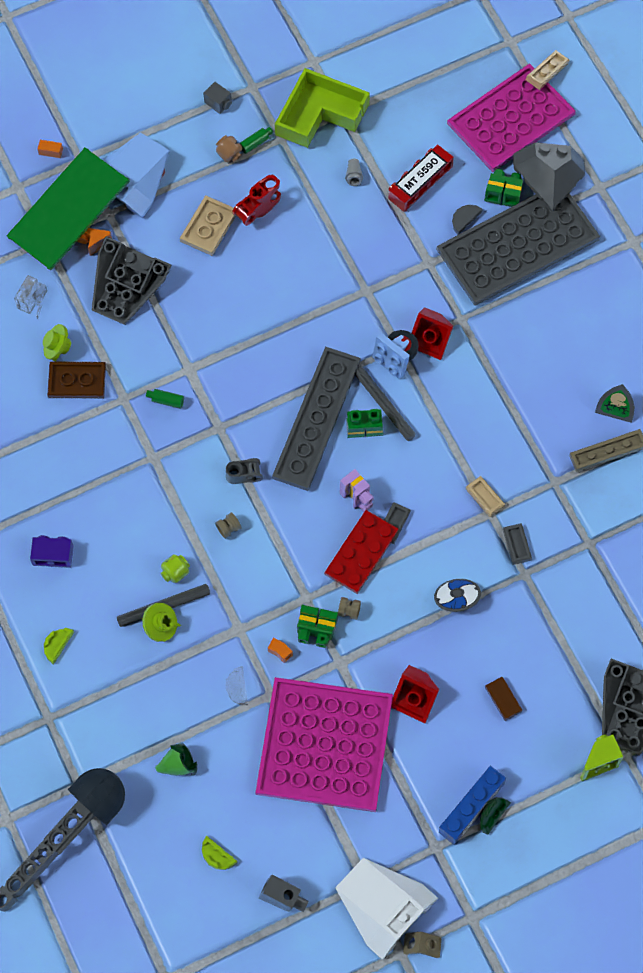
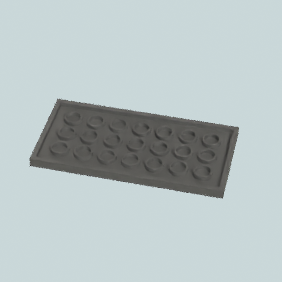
[436,194,600,306]

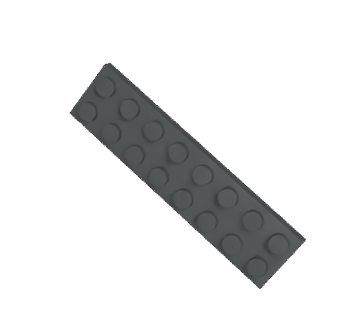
[272,346,361,491]

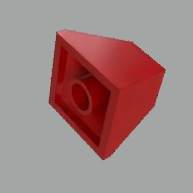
[412,307,453,360]
[391,665,439,723]

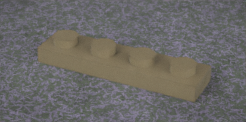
[569,429,643,472]

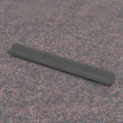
[355,366,415,441]
[117,584,210,627]

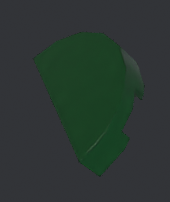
[480,797,511,835]

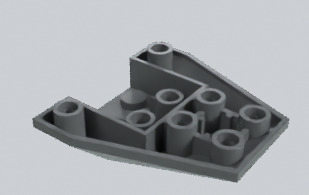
[92,236,172,325]
[602,658,643,755]

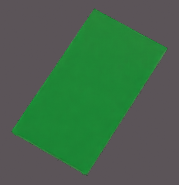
[6,147,130,270]

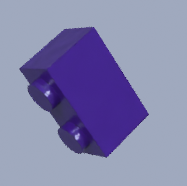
[30,535,74,568]

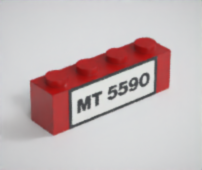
[388,144,454,212]

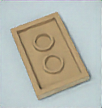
[180,195,236,256]

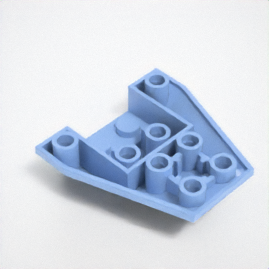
[103,132,170,218]

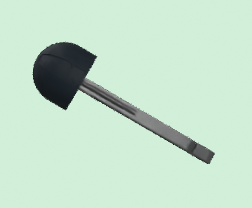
[0,768,125,912]

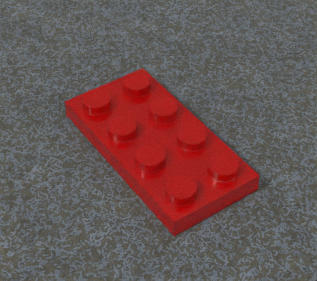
[324,510,399,594]

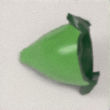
[155,742,197,776]

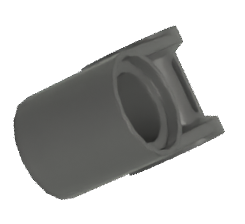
[226,458,263,484]

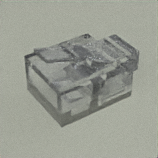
[14,275,47,319]

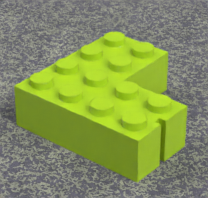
[275,68,370,148]

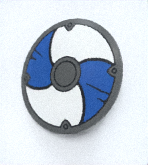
[434,579,481,612]

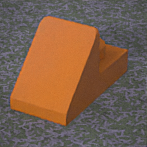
[78,228,112,256]

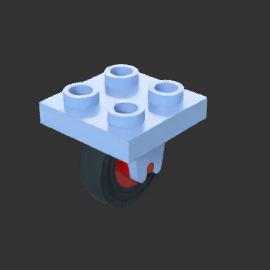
[372,330,419,379]

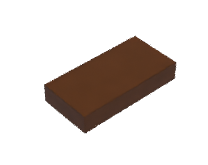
[485,677,522,721]

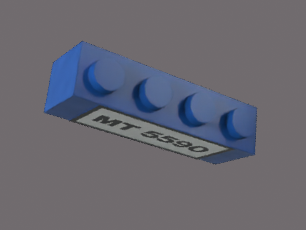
[438,765,506,845]

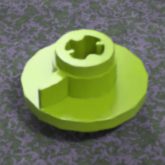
[43,324,71,362]
[142,603,181,642]

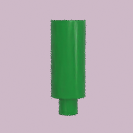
[240,127,273,154]
[146,389,184,409]

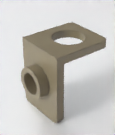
[403,932,441,958]

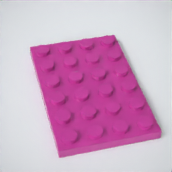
[447,63,576,172]

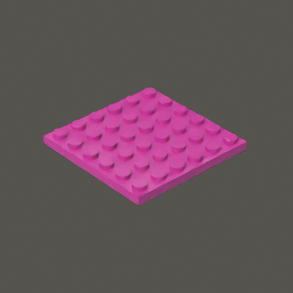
[255,677,393,812]

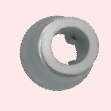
[345,158,363,186]

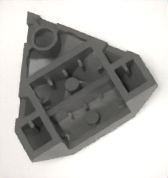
[513,142,585,212]

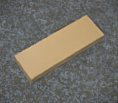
[525,50,570,90]

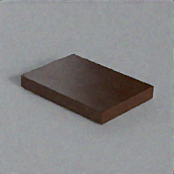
[47,362,106,399]

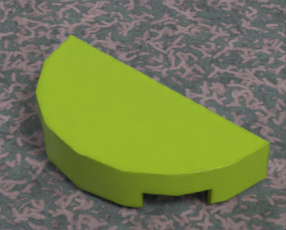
[44,628,74,665]
[202,835,238,870]

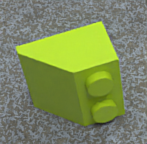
[580,734,623,781]

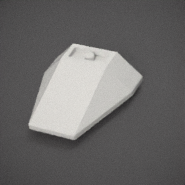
[335,858,438,960]

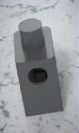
[259,875,309,912]

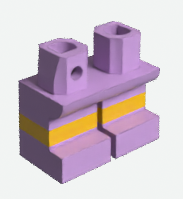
[339,469,374,512]

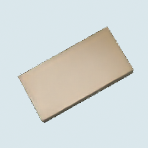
[466,476,505,517]

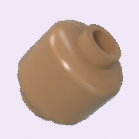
[216,135,242,162]

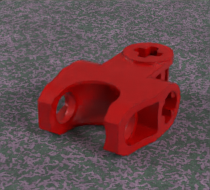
[232,174,281,226]

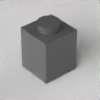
[203,82,232,114]

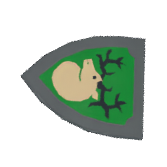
[595,384,635,423]

